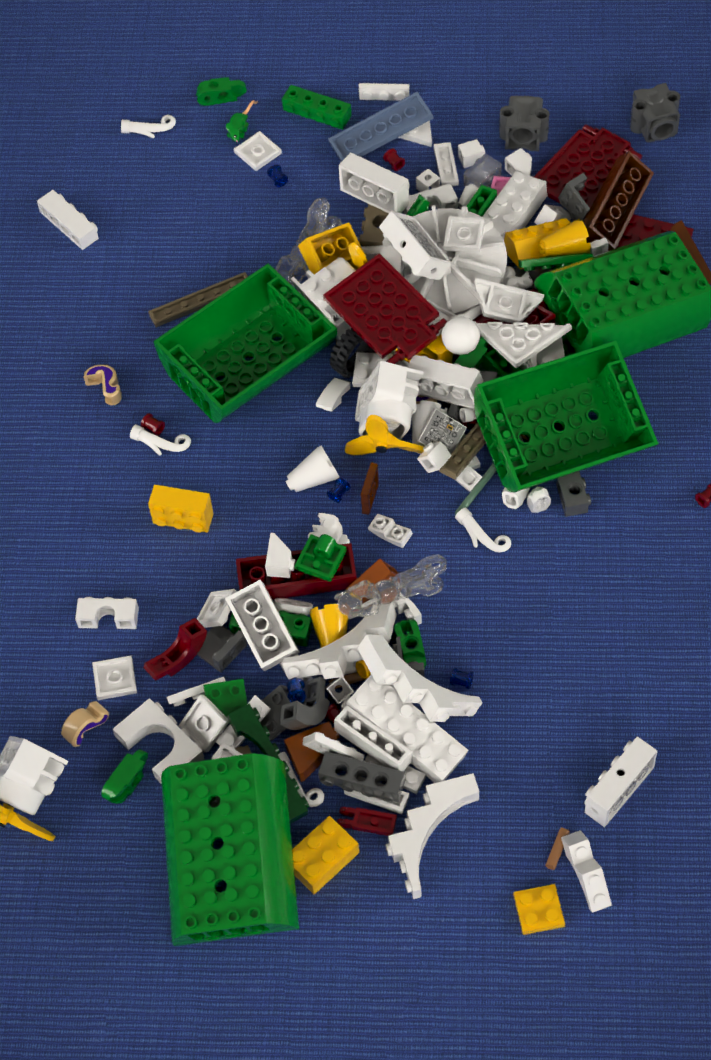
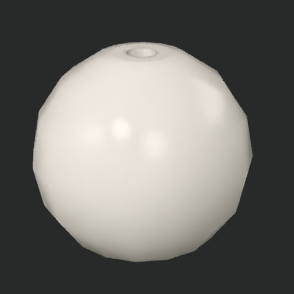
[441,316,480,355]

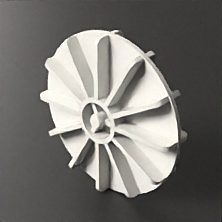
[380,205,507,315]

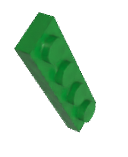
[518,253,593,271]

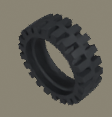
[330,328,375,378]

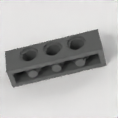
[318,751,406,802]

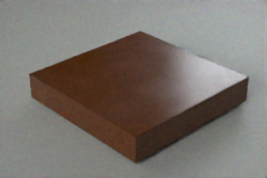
[361,462,379,515]

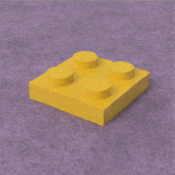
[513,884,565,935]

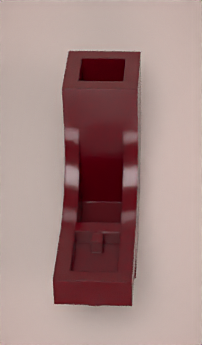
[144,618,207,681]

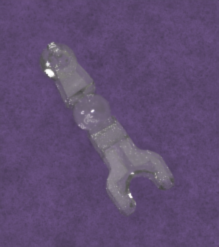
[275,198,342,287]
[334,554,447,619]

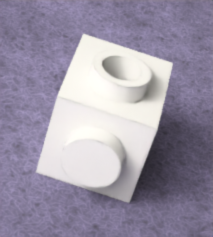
[458,139,485,168]
[417,441,452,473]

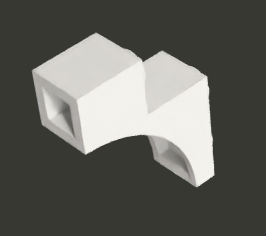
[561,830,612,912]

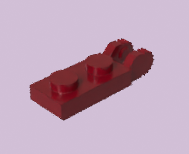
[337,806,397,836]

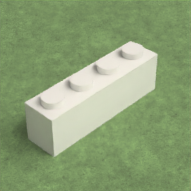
[37,190,99,250]
[334,706,412,771]

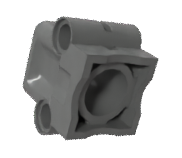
[630,83,680,143]
[499,96,549,151]

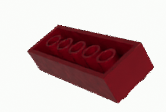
[236,543,357,600]

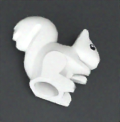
[502,266,533,290]
[308,513,350,544]

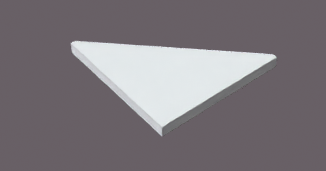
[474,321,572,368]

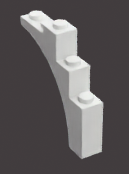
[282,599,397,679]
[357,634,483,722]
[385,773,479,899]

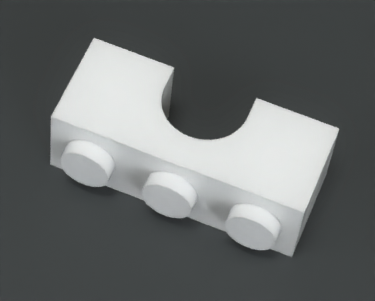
[403,183,458,214]
[75,597,139,629]

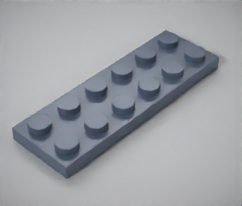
[328,92,434,162]

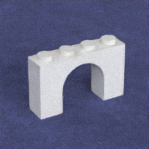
[113,698,205,783]

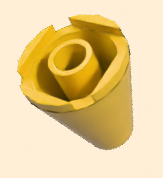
[538,219,591,257]
[310,604,349,648]

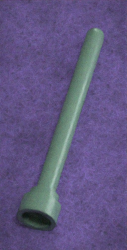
[455,462,497,515]

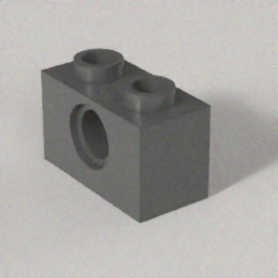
[556,471,591,517]

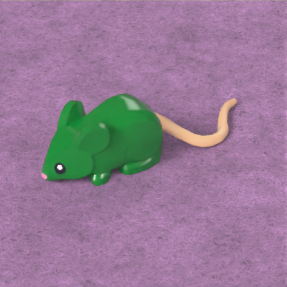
[226,100,258,142]

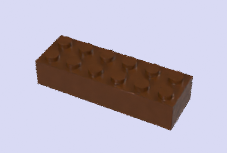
[583,151,654,251]

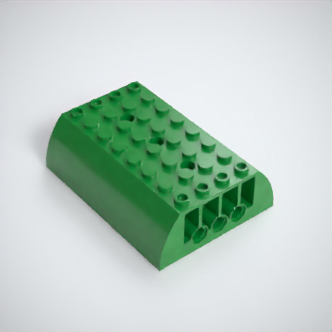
[534,231,711,358]
[153,263,337,423]
[474,341,659,493]
[161,753,299,946]

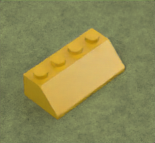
[504,218,571,269]

